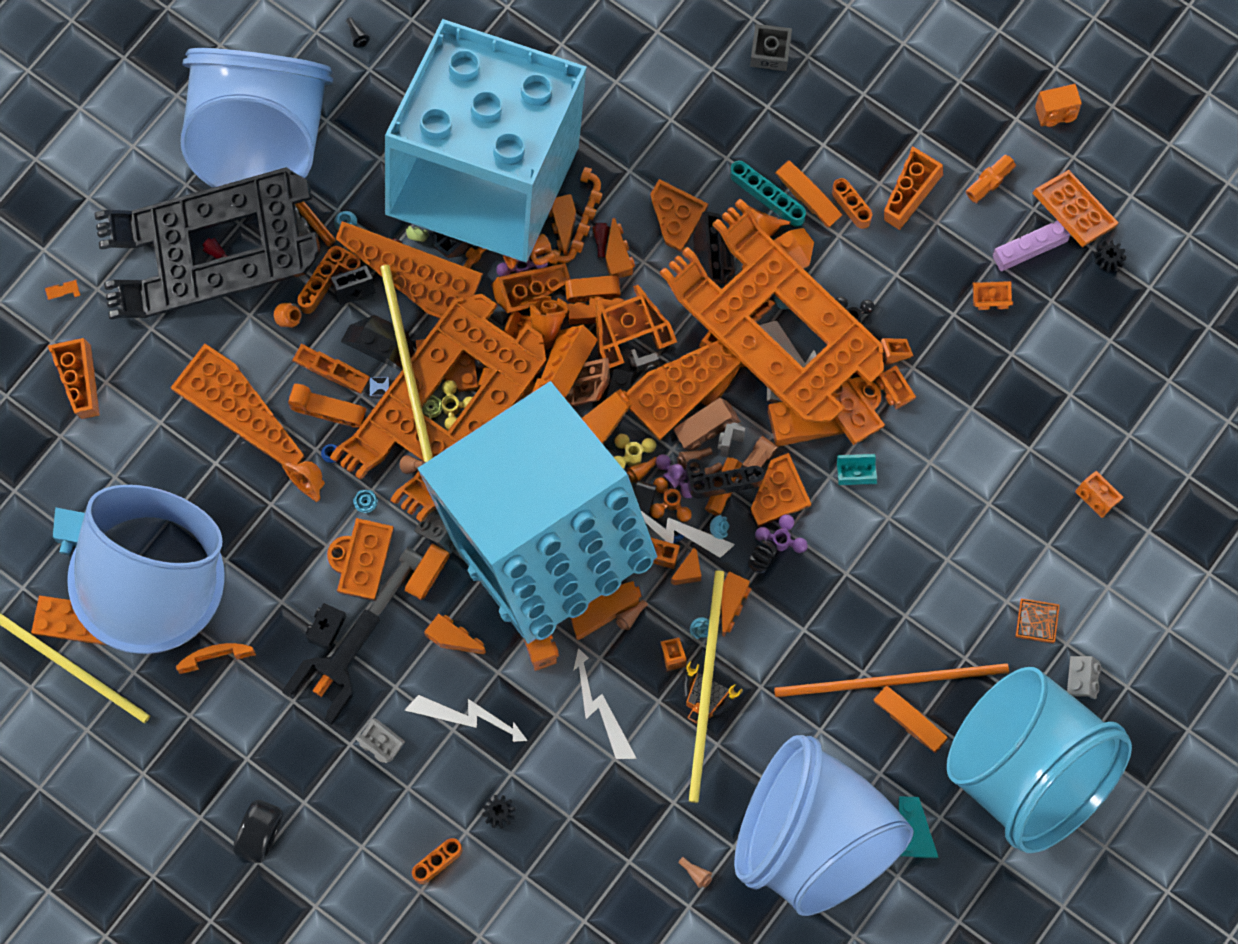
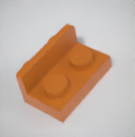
[1075,471,1124,518]

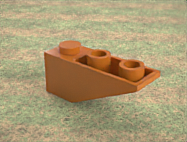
[549,194,576,256]
[606,218,635,279]
[721,572,752,637]
[424,614,486,654]

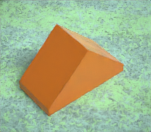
[881,338,913,365]
[671,548,701,585]
[660,638,687,671]

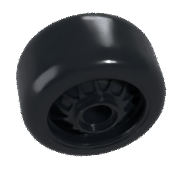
[233,800,283,863]

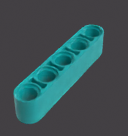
[730,161,806,227]

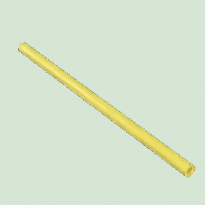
[380,265,433,462]
[689,571,725,803]
[0,613,150,724]

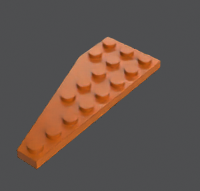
[336,221,483,318]
[626,340,742,440]
[171,344,305,465]

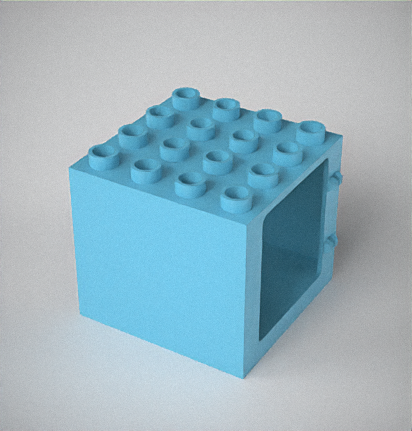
[385,19,587,263]
[417,381,657,644]

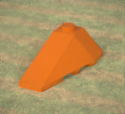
[491,263,571,313]

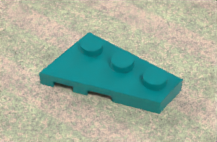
[898,796,938,858]

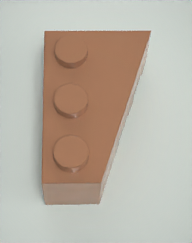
[673,398,741,450]

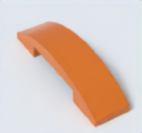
[176,643,256,674]

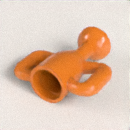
[503,234,555,269]

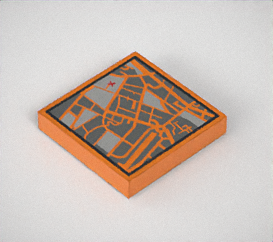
[1015,598,1060,644]

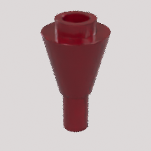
[592,223,611,258]
[202,237,227,259]

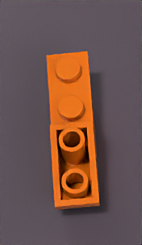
[564,297,624,325]

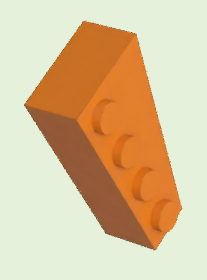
[884,146,943,230]
[48,338,100,419]

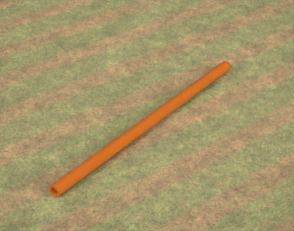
[774,663,1009,697]

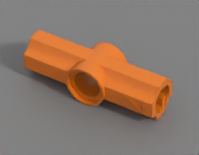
[966,155,1016,203]
[705,457,743,516]

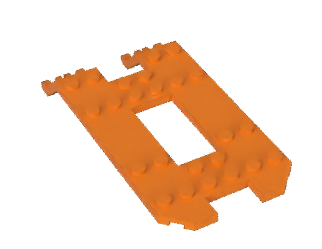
[660,199,884,422]
[330,294,547,522]

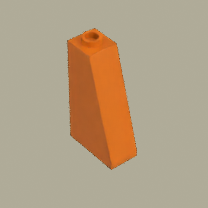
[582,389,632,444]
[570,581,642,640]

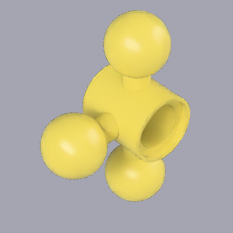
[442,380,473,430]
[614,434,656,469]

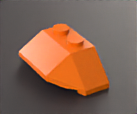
[742,228,814,269]

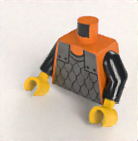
[683,661,743,723]

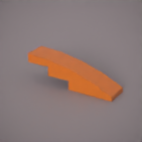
[775,160,842,228]
[292,343,370,394]
[873,686,948,753]

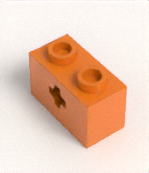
[651,538,680,569]

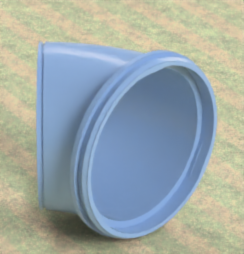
[181,48,333,188]
[68,485,225,654]
[734,735,914,916]

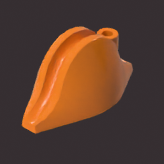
[749,206,790,236]
[282,461,325,502]

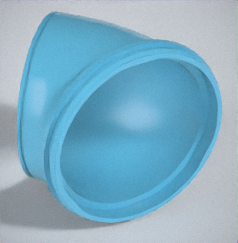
[947,667,1132,853]

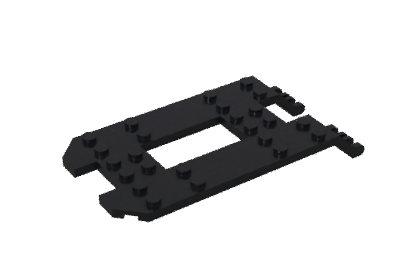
[94,167,320,320]

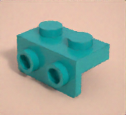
[837,454,877,485]

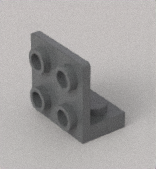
[414,508,455,554]

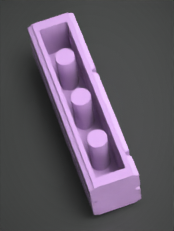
[993,220,1070,272]

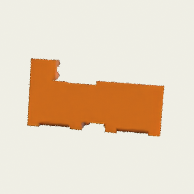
[45,279,81,300]

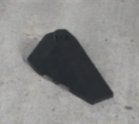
[593,369,633,451]

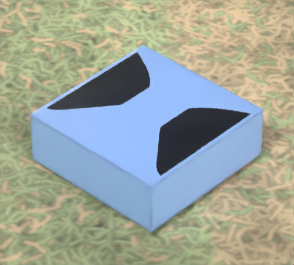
[370,377,389,398]

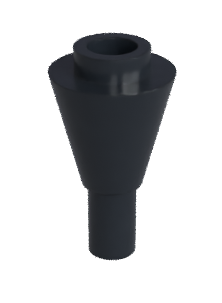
[346,17,370,48]

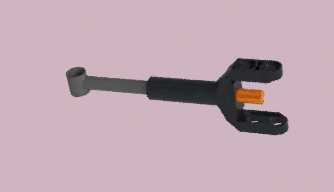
[282,547,423,725]

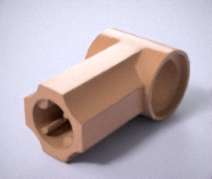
[742,436,778,475]

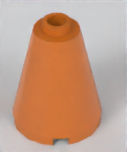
[530,296,568,350]

